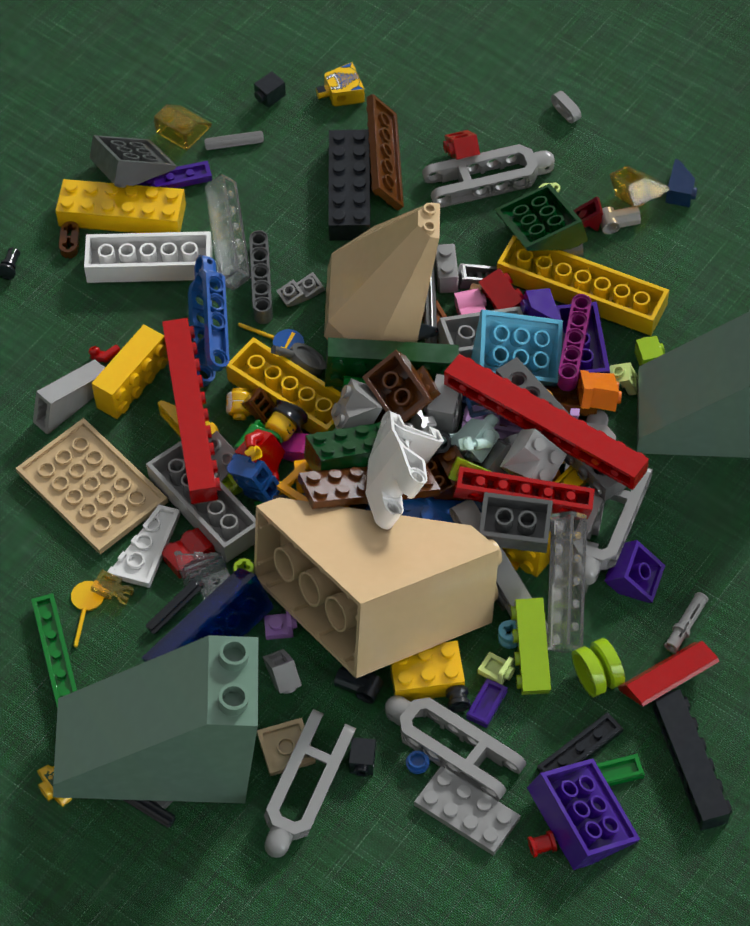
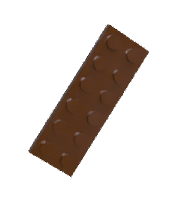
[366,94,404,210]
[298,464,441,509]

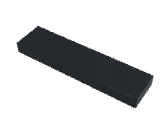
[537,712,623,773]

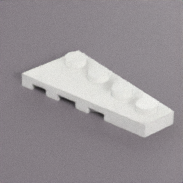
[107,504,181,588]

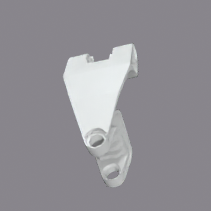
[365,411,444,530]

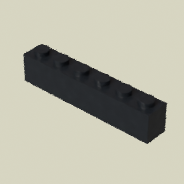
[652,690,732,831]

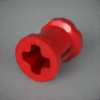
[527,830,557,858]

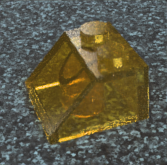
[154,104,212,150]

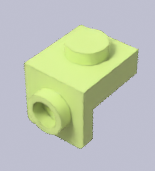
[478,652,515,685]

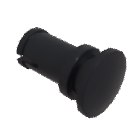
[0,247,20,280]

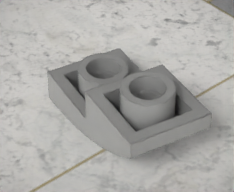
[276,272,325,307]

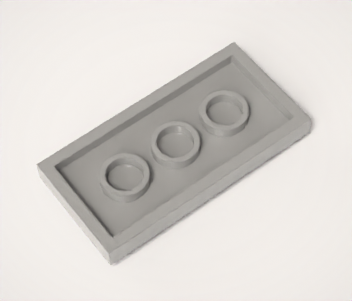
[414,766,521,856]

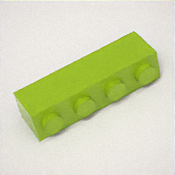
[510,598,551,695]

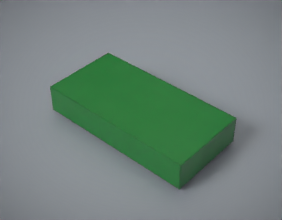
[597,754,645,786]

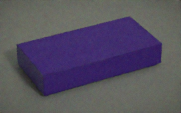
[466,678,508,728]

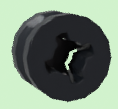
[445,685,471,713]

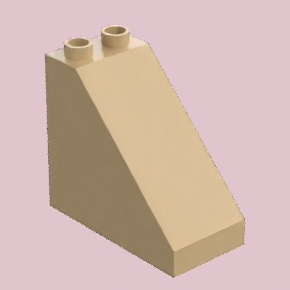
[254,497,502,678]

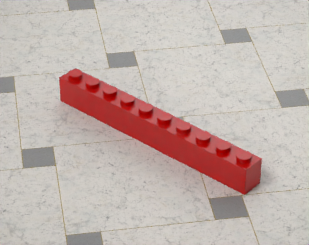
[162,318,221,504]
[444,354,649,490]

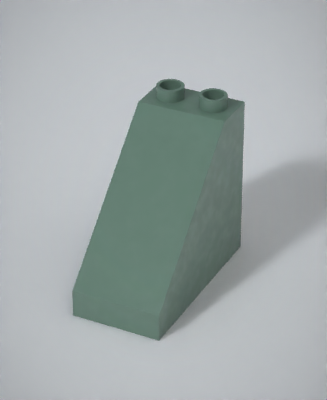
[637,311,750,458]
[53,635,258,803]

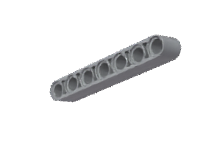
[449,500,549,634]

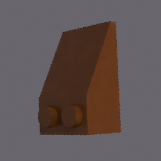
[362,350,432,423]

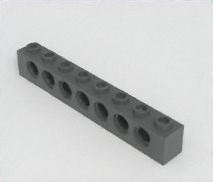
[496,357,626,501]

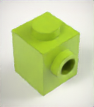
[635,336,665,366]

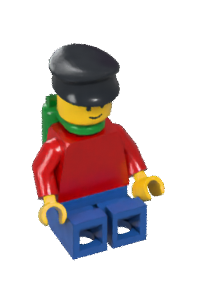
[227,400,308,503]

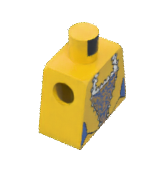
[315,62,365,106]

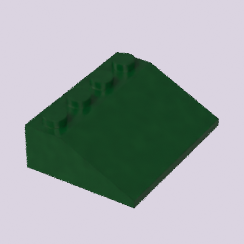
[495,183,588,251]

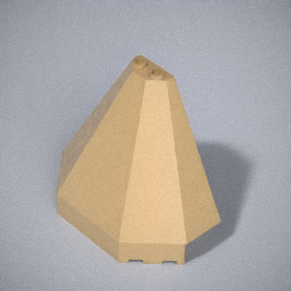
[324,202,440,342]

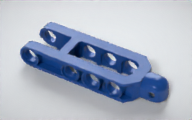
[188,255,229,387]

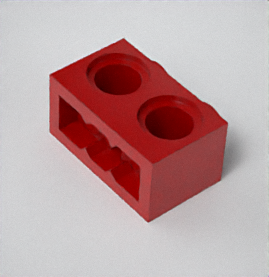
[443,130,480,160]

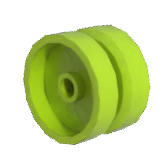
[572,638,625,698]

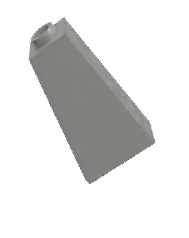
[33,359,105,434]

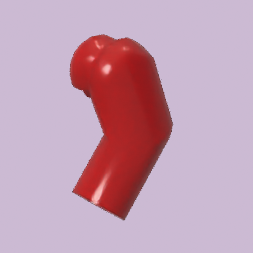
[88,344,121,363]

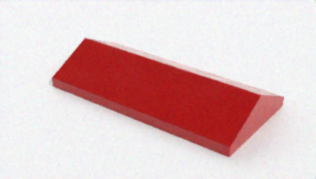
[618,641,719,706]

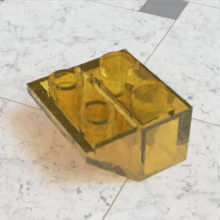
[610,166,670,207]

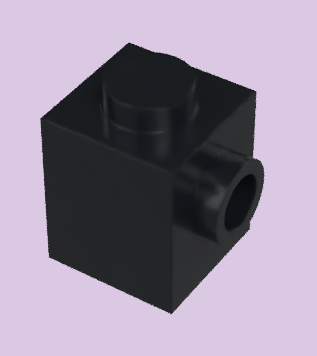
[254,71,286,107]

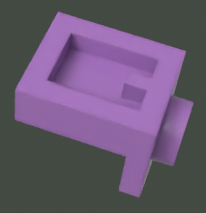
[264,611,297,640]

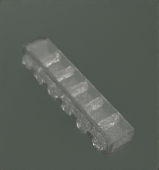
[205,174,251,290]
[547,511,587,653]

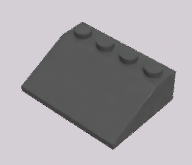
[89,135,176,188]

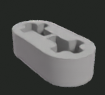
[551,91,582,124]

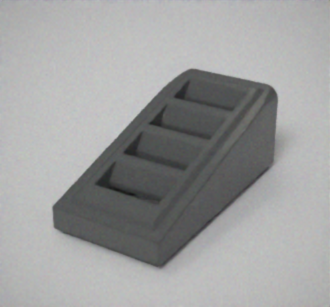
[458,263,497,289]

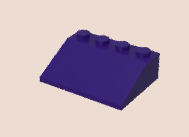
[527,758,640,870]

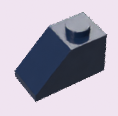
[665,159,698,207]

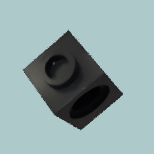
[349,737,376,777]

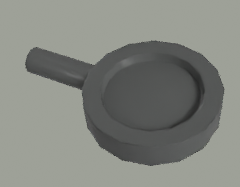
[271,343,326,376]

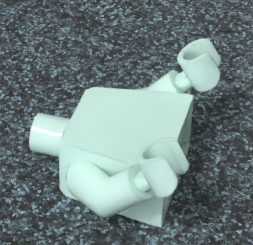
[442,414,499,463]

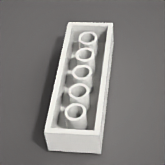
[84,231,213,283]

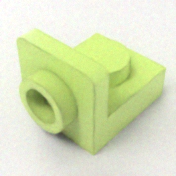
[609,362,638,395]

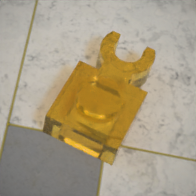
[91,570,134,605]

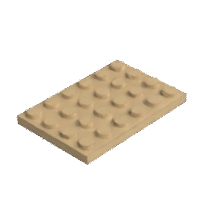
[16,418,168,554]

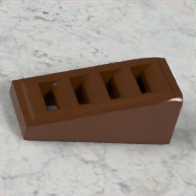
[241,386,276,425]

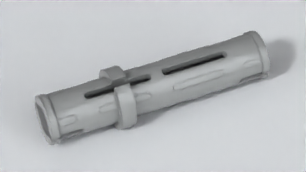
[664,592,709,653]

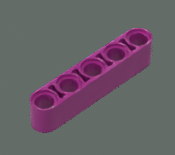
[558,294,591,391]

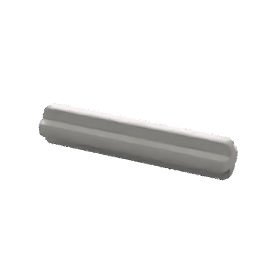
[204,131,264,150]

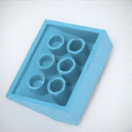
[471,310,563,386]

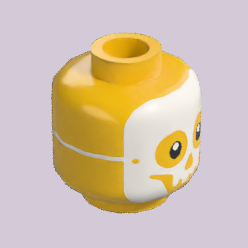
[226,388,251,421]

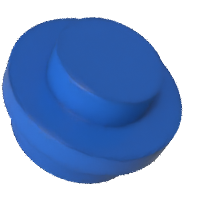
[406,751,429,774]

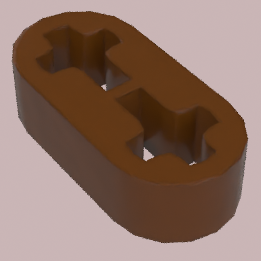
[59,221,80,258]

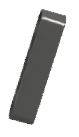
[249,230,273,324]

